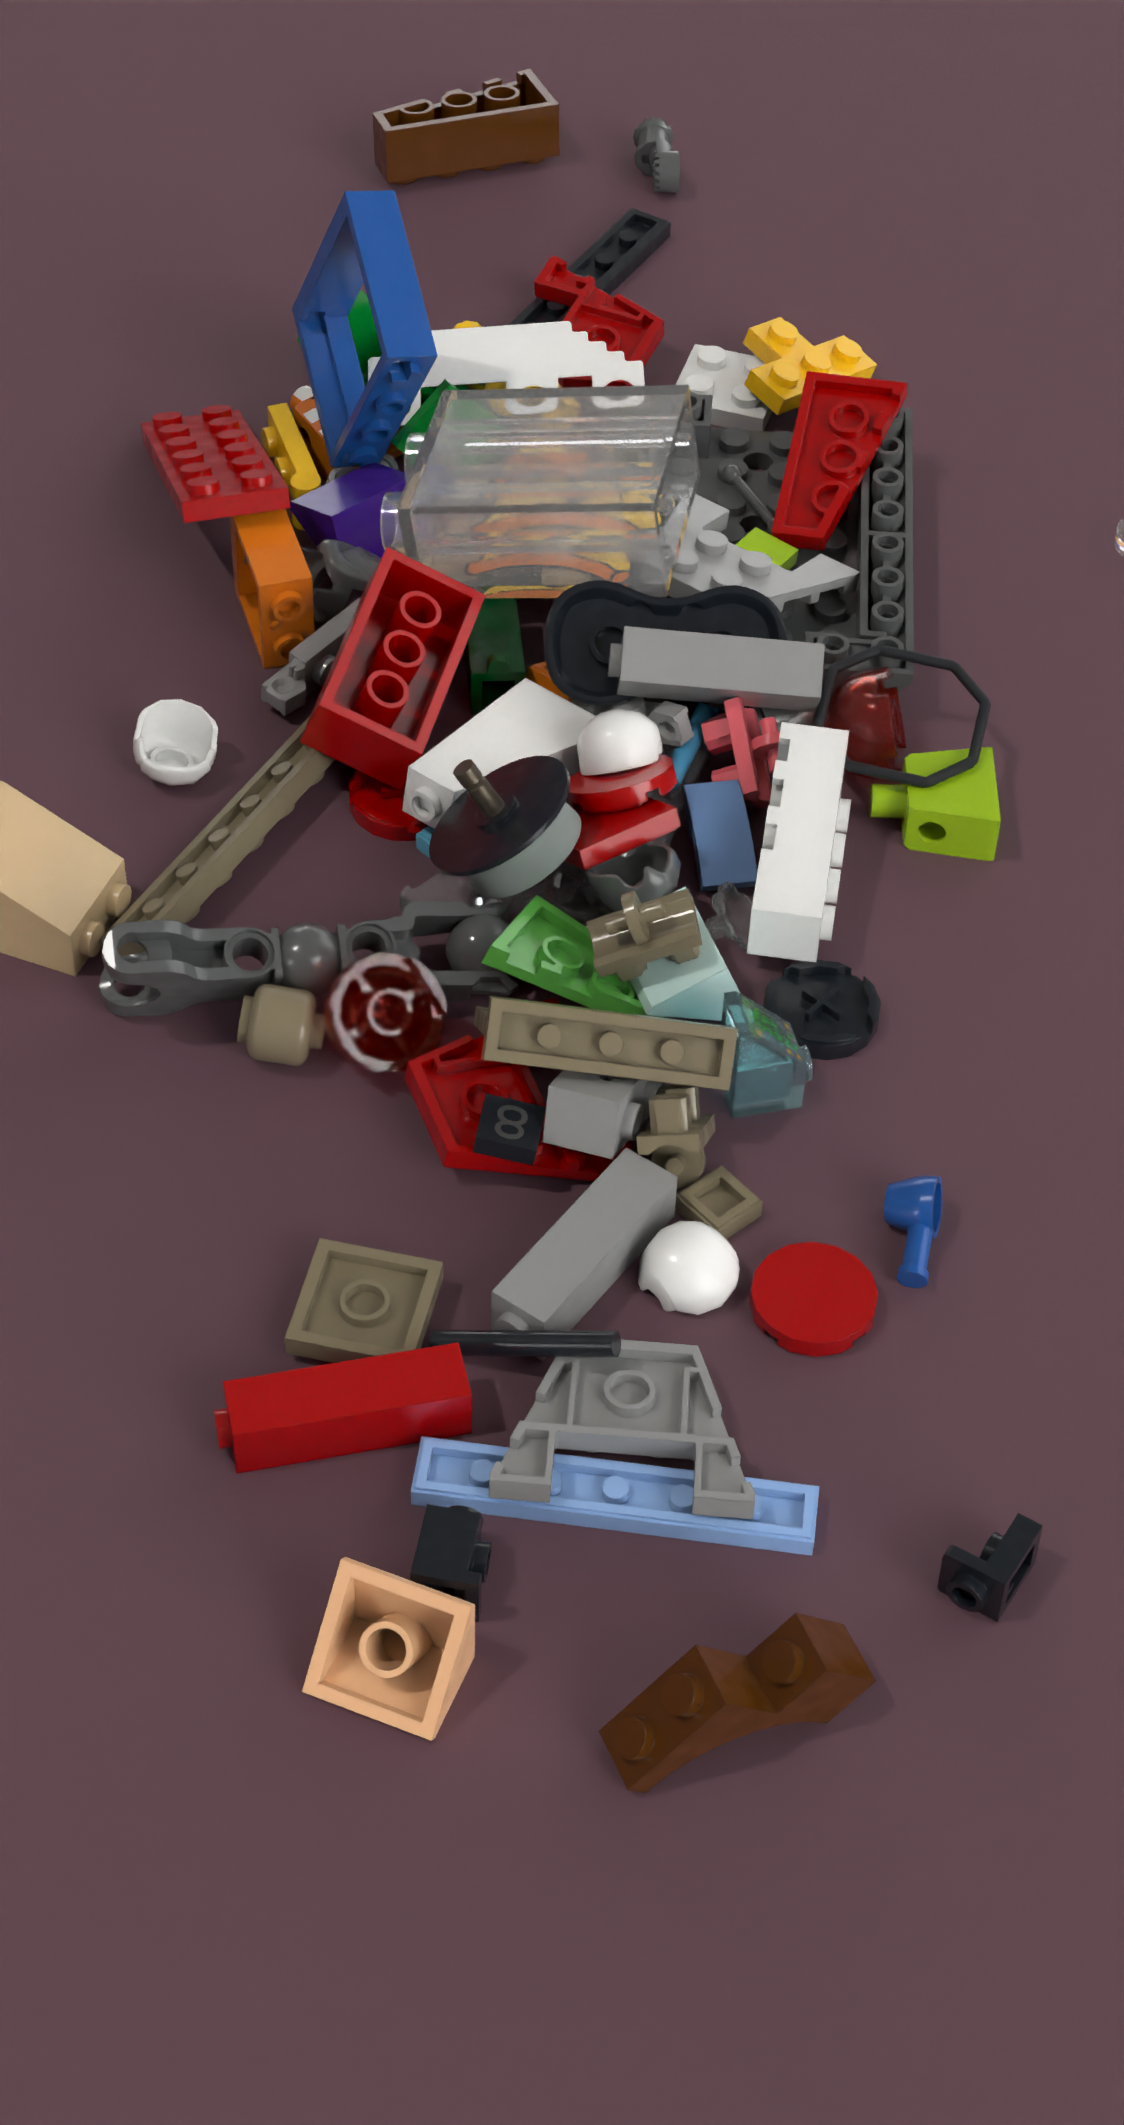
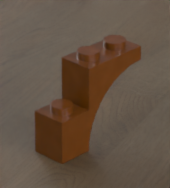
[599,1613,876,1793]

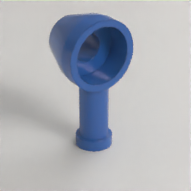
[884,1175,943,1288]

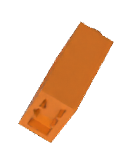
[230,509,315,669]

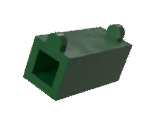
[464,575,526,715]

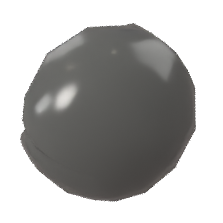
[584,843,681,912]

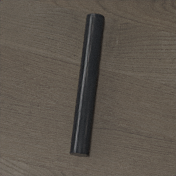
[429,1330,621,1357]

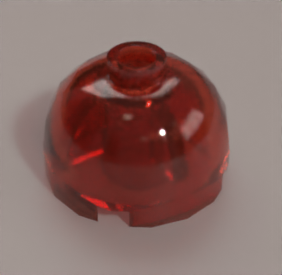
[823,667,906,779]
[323,952,447,1073]

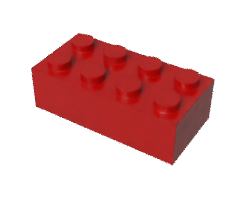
[299,547,486,791]

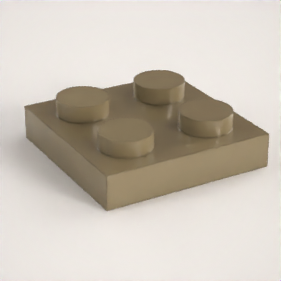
[284,1238,443,1363]

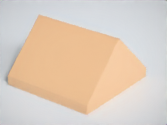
[302,1557,475,1741]

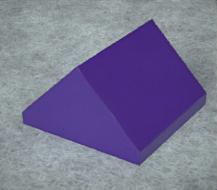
[290,463,430,558]

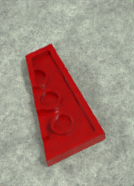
[771,371,908,551]

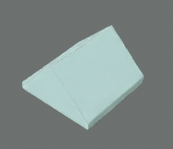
[630,887,751,1023]

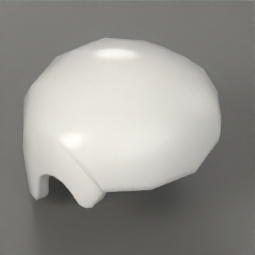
[133,699,218,786]
[577,708,662,776]
[638,1221,740,1315]

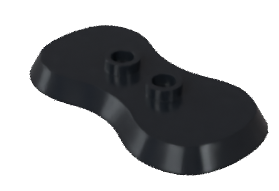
[544,580,787,710]

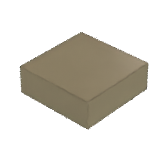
[675,1165,763,1240]

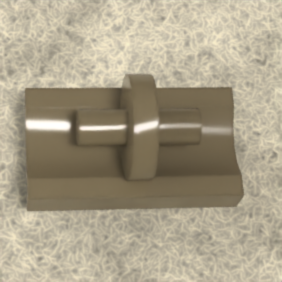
[587,888,703,982]
[636,1084,716,1189]

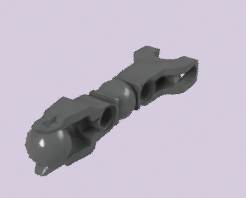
[99,901,519,1017]

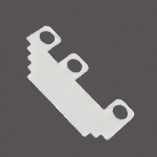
[368,321,646,426]

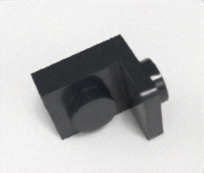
[937,1513,1043,1622]

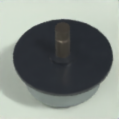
[429,756,581,898]

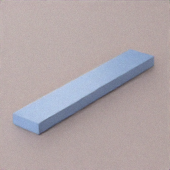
[411,1436,819,1556]

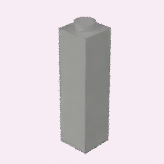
[608,626,825,712]
[491,1148,678,1361]

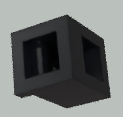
[410,1504,492,1622]

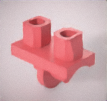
[701,696,780,808]

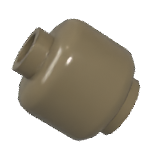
[237,984,327,1066]

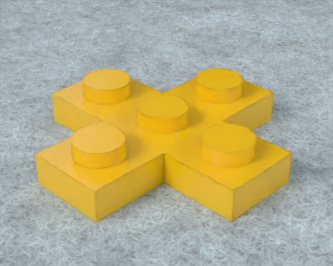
[743,317,877,415]

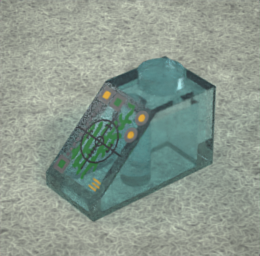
[721,991,813,1118]

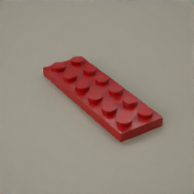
[140,405,290,523]

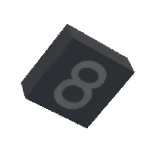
[472,1093,546,1166]

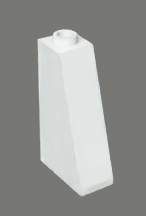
[402,678,596,829]

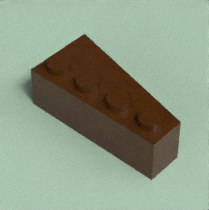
[372,68,560,185]

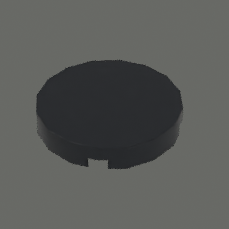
[762,960,881,1060]

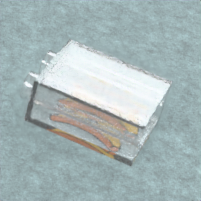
[380,385,701,598]

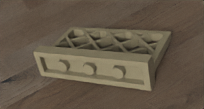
[474,996,738,1091]

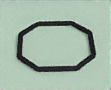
[812,645,991,788]

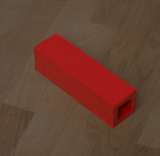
[213,1342,472,1474]

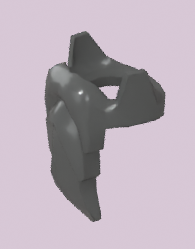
[300,539,381,624]

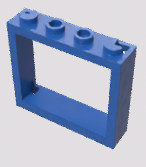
[292,190,438,468]

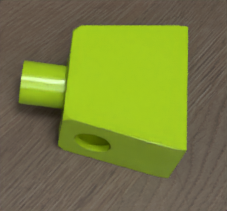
[869,747,1001,861]

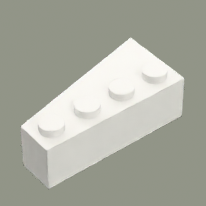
[747,722,851,962]

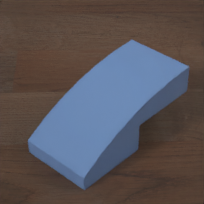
[682,780,758,892]

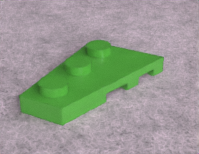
[481,895,666,1018]

